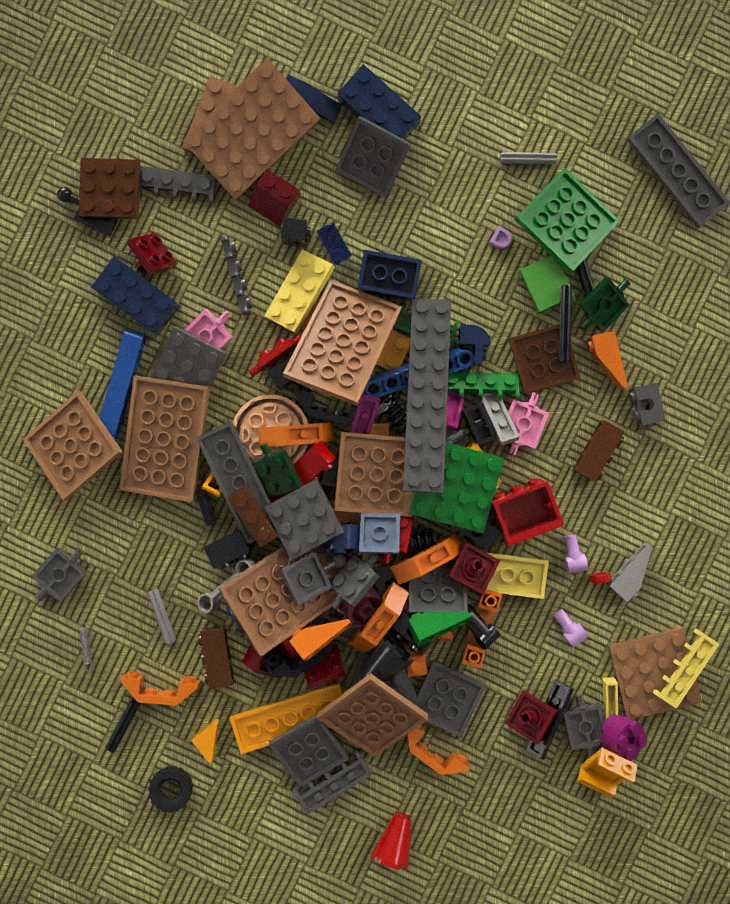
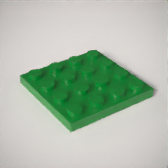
[514,168,620,274]
[408,442,504,534]

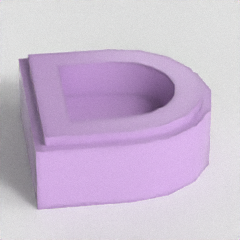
[489,226,512,249]

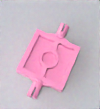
[185,309,233,349]
[508,392,549,456]

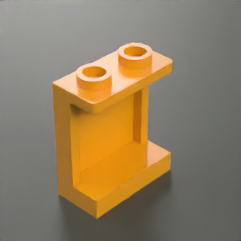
[577,748,637,799]

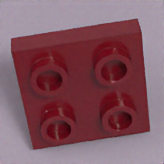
[126,233,178,275]
[448,542,500,596]
[304,643,346,690]
[505,690,558,745]

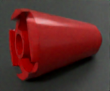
[370,812,412,871]

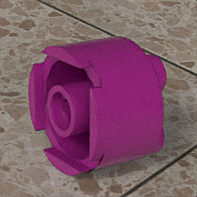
[600,714,647,761]

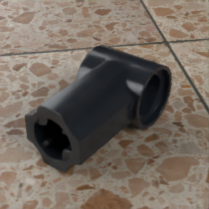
[465,609,500,650]

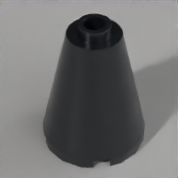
[360,634,414,682]

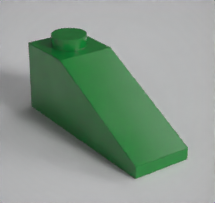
[407,612,472,647]

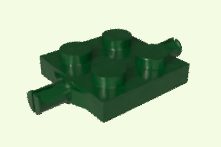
[578,277,631,332]
[252,442,303,498]

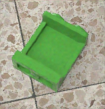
[518,256,575,315]

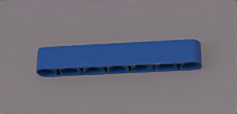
[100,329,146,443]
[363,347,474,397]

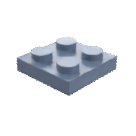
[359,513,401,554]

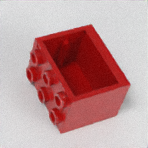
[491,478,564,546]

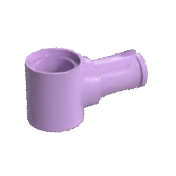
[564,534,588,574]
[553,609,589,648]

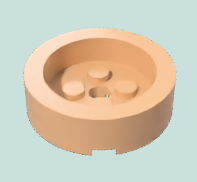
[233,395,309,464]

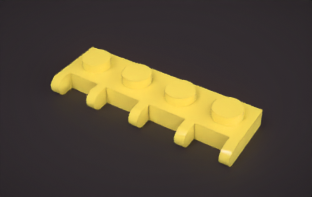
[653,628,719,709]

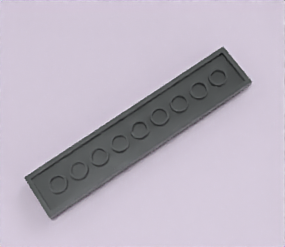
[403,298,451,494]

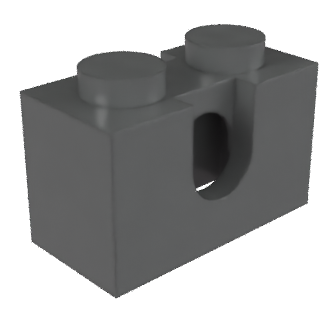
[629,383,666,426]

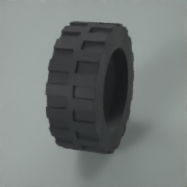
[148,766,193,813]

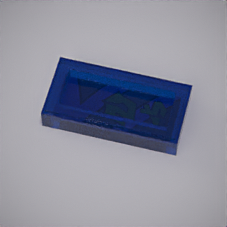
[317,222,352,266]

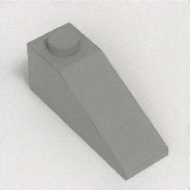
[606,542,653,602]

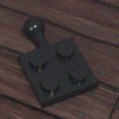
[57,187,118,237]

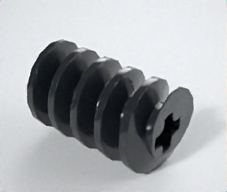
[379,391,407,433]
[399,528,438,556]

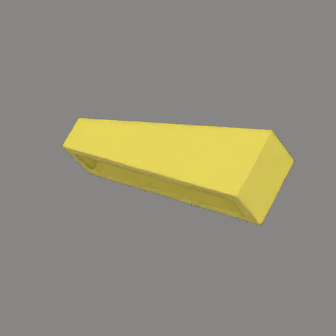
[602,677,618,721]

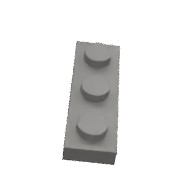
[479,393,520,446]

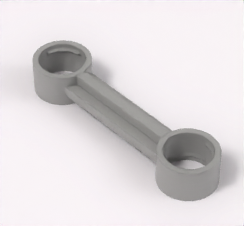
[197,559,256,613]

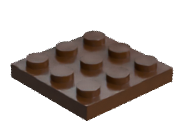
[79,158,141,219]
[508,324,580,394]

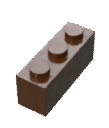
[572,420,625,482]
[227,484,278,547]
[198,625,235,689]

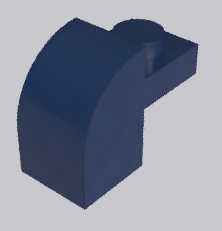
[458,324,491,366]

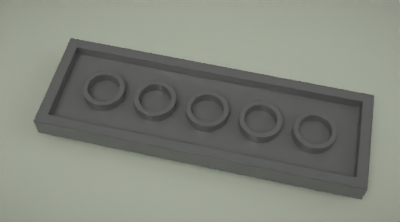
[626,113,730,229]
[196,421,271,544]

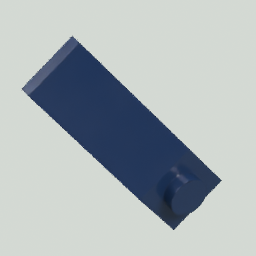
[286,75,342,123]

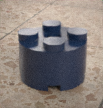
[323,525,360,554]

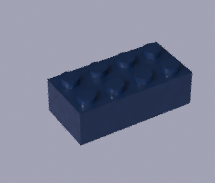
[337,64,421,140]
[91,256,181,336]

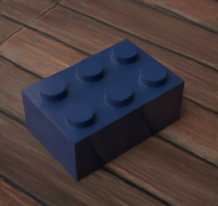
[357,250,422,301]

